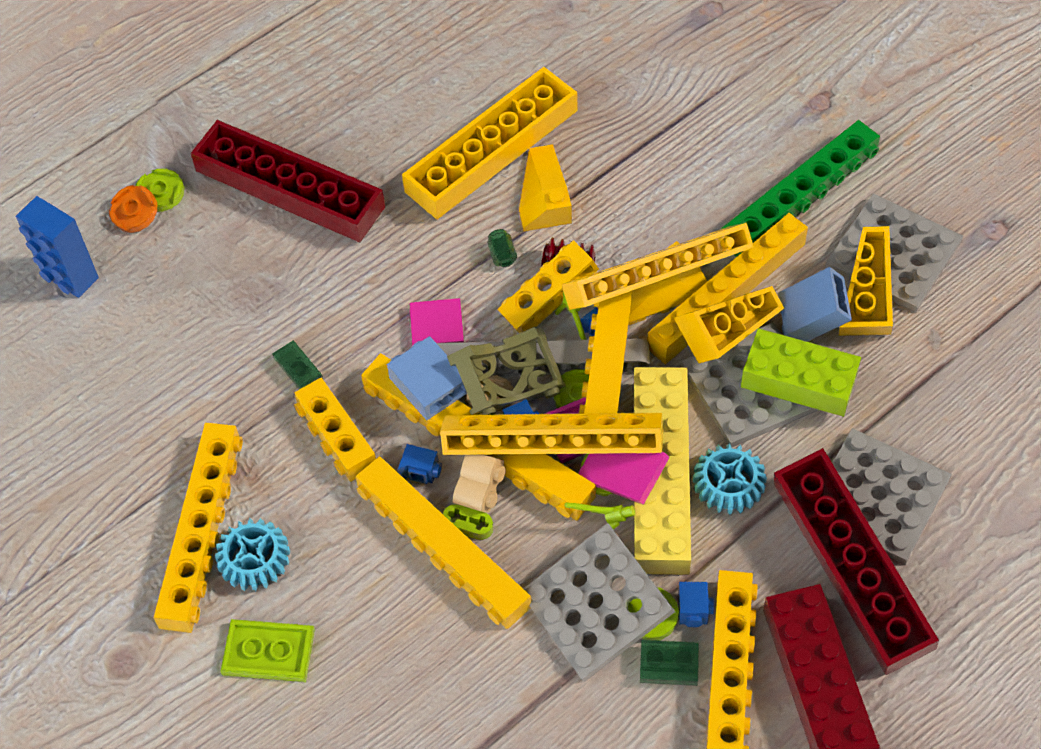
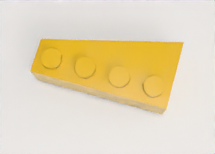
[839,226,893,336]
[674,286,784,363]

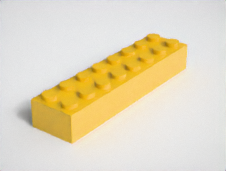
[402,67,578,220]

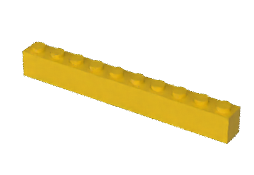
[361,353,596,521]

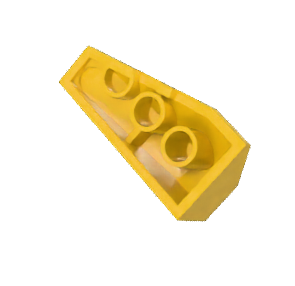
[519,144,572,232]
[628,241,708,326]

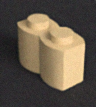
[453,454,505,513]

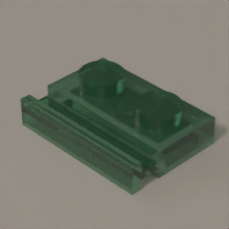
[640,640,699,686]

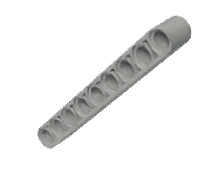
[437,339,650,376]

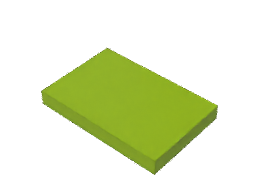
[220,619,315,682]

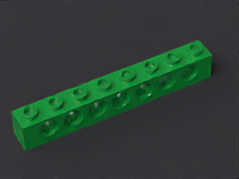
[721,119,880,257]

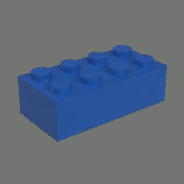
[15,196,99,298]

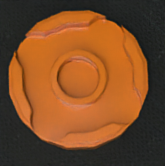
[109,185,157,233]

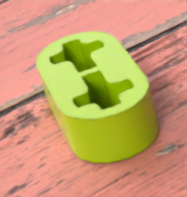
[443,504,494,540]

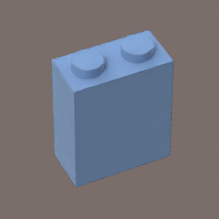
[778,267,852,342]
[387,336,467,420]

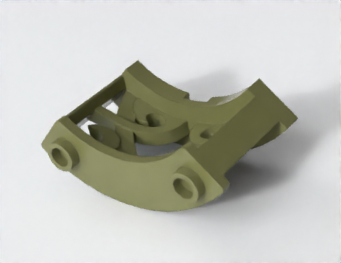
[447,327,566,415]

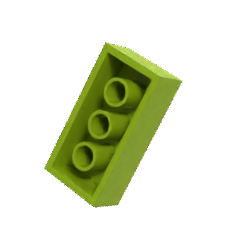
[741,328,861,417]

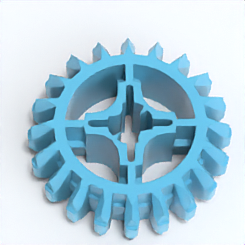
[692,443,767,515]
[215,518,290,591]

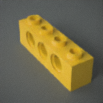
[497,240,599,333]
[294,377,376,482]

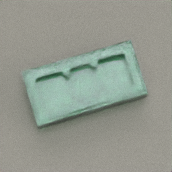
[272,340,323,389]

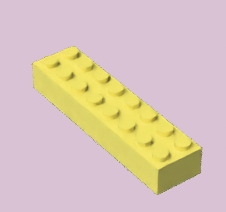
[634,367,691,575]

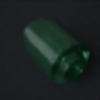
[487,229,517,267]

